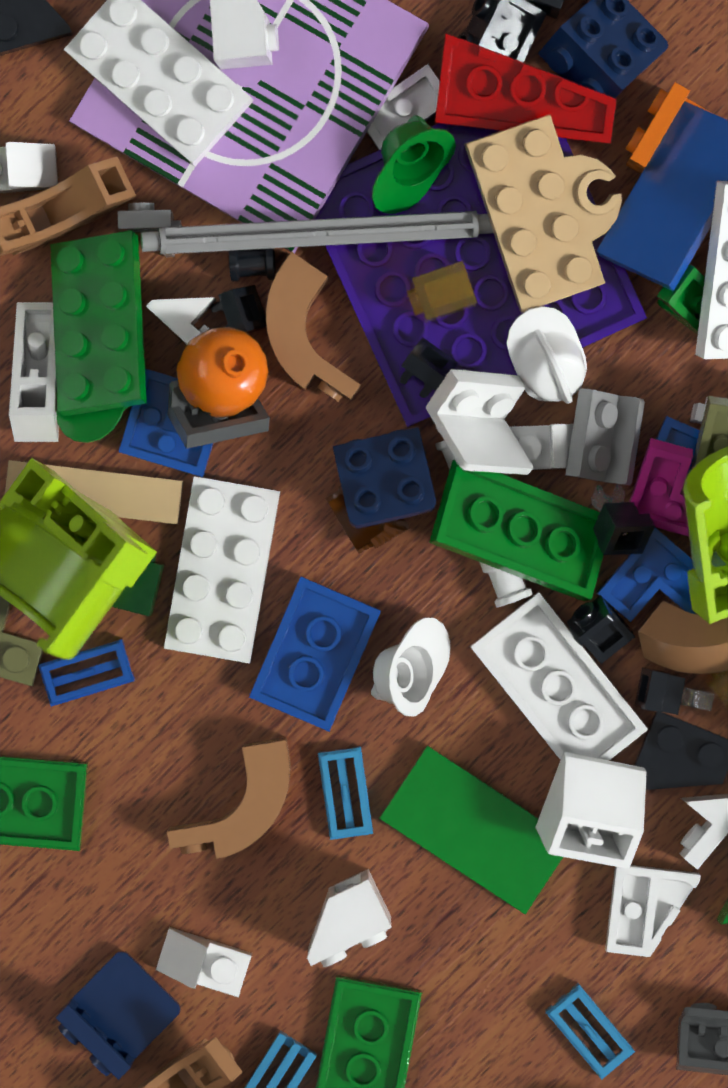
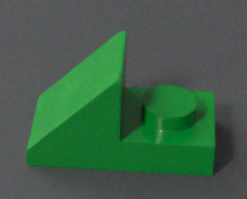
[657,264,705,335]

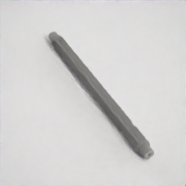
[141,211,494,254]

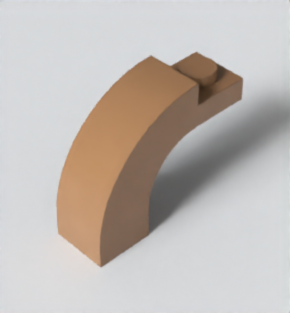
[0,156,136,256]
[266,251,361,402]
[638,601,728,674]
[167,737,291,859]
[136,1037,242,1088]

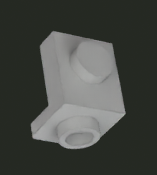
[118,203,182,258]

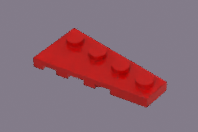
[435,33,617,144]

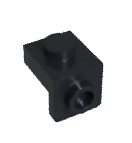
[567,595,635,664]

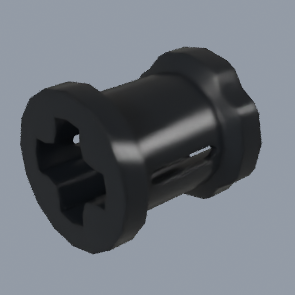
[229,248,276,282]

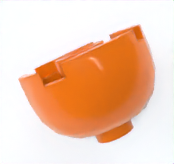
[176,327,269,418]

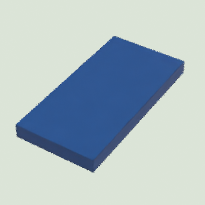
[596,101,728,291]

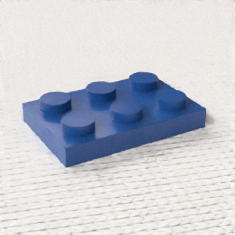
[249,576,381,732]

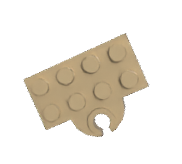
[464,115,622,313]

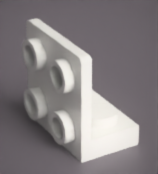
[425,369,533,475]

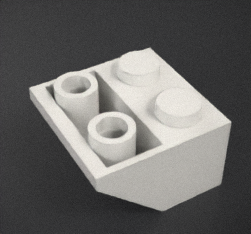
[536,752,647,869]
[307,869,392,967]

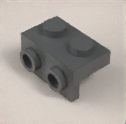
[168,380,270,449]
[676,1003,728,1075]

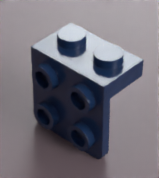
[538,0,668,98]
[332,427,437,528]
[56,951,181,1080]

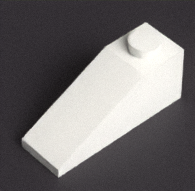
[210,0,279,69]
[9,302,59,442]

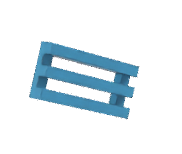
[318,746,373,840]
[545,983,635,1080]
[244,1030,317,1088]

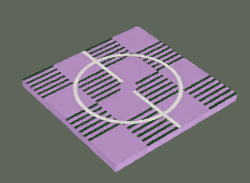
[69,0,429,254]

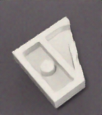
[605,865,701,957]

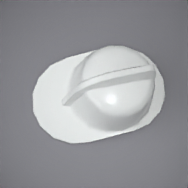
[507,306,587,404]
[371,618,451,716]

